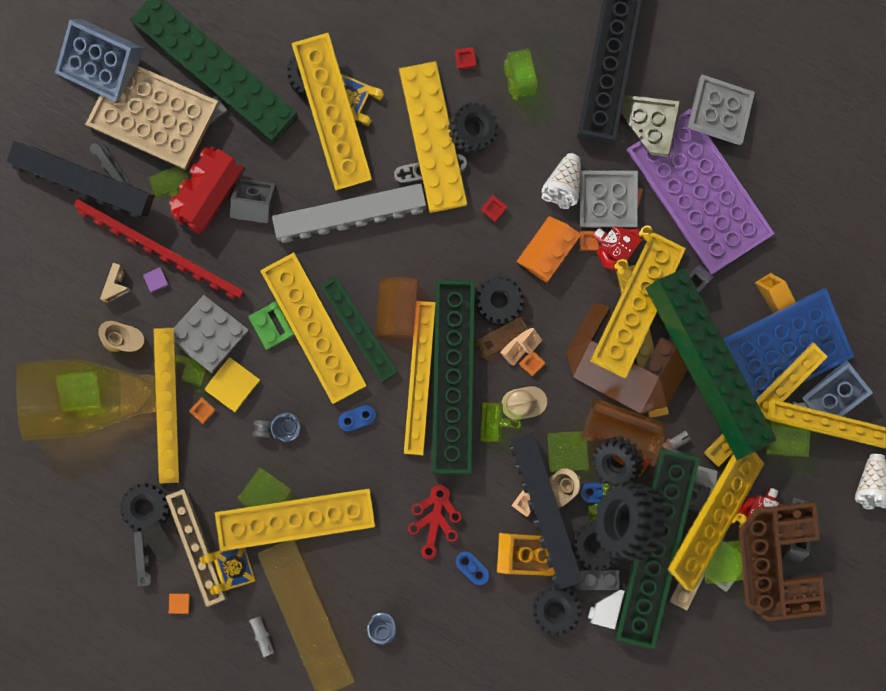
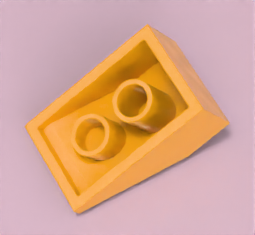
[497,533,555,576]

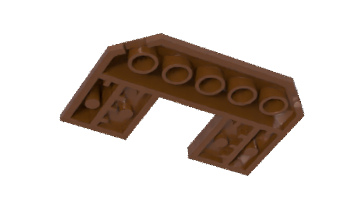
[566,302,688,414]
[738,501,826,621]

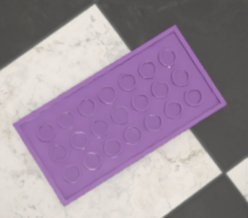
[626,109,775,275]

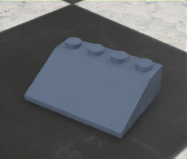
[55,19,143,102]

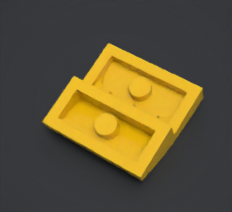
[205,357,260,412]

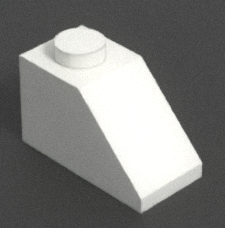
[588,590,624,629]

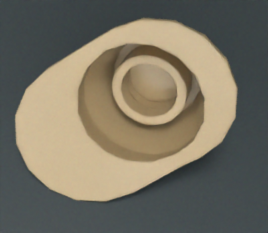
[98,321,144,352]
[501,386,547,420]
[549,468,581,508]

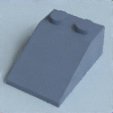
[802,360,873,416]

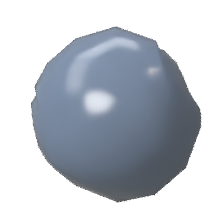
[270,412,302,442]
[367,613,397,645]

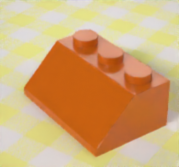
[516,216,581,284]

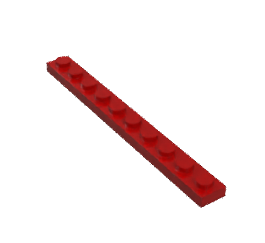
[73,199,245,300]

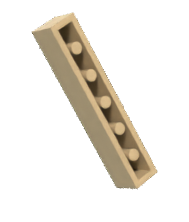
[166,489,228,606]

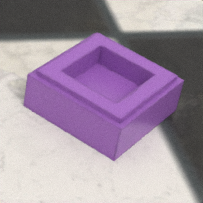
[143,267,168,293]

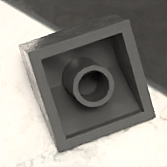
[230,178,276,223]

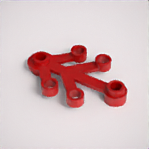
[408,485,461,559]

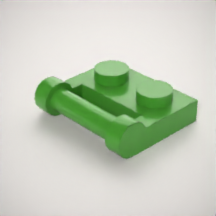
[248,301,295,350]

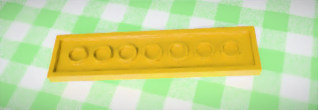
[292,33,372,190]
[399,61,467,213]
[590,233,686,378]
[260,253,367,404]
[668,452,764,592]
[215,489,375,551]

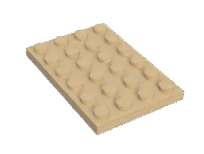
[85,66,220,170]

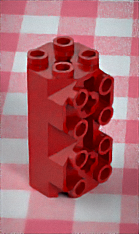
[169,147,245,235]

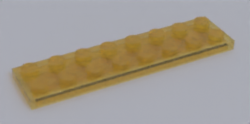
[257,540,355,691]

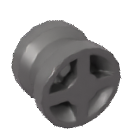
[252,420,272,438]

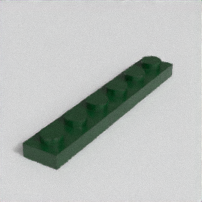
[320,276,398,382]

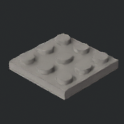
[687,75,755,145]
[580,171,638,228]
[174,295,248,373]

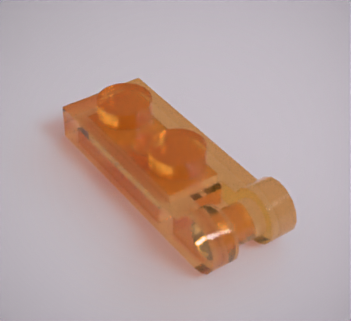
[474,316,528,359]

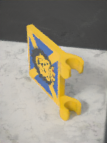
[341,74,384,127]
[200,548,255,595]

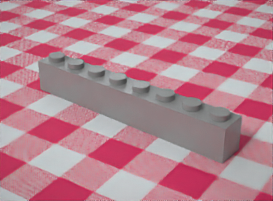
[272,183,426,243]

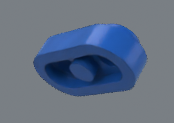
[338,405,376,432]
[580,482,610,503]
[456,552,489,585]

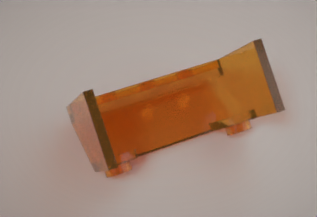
[580,399,665,466]

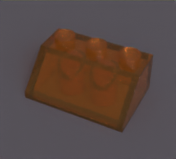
[375,277,418,339]

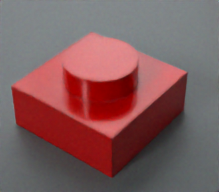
[455,47,476,70]
[481,195,507,222]

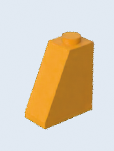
[755,273,795,313]

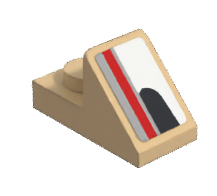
[100,263,131,303]

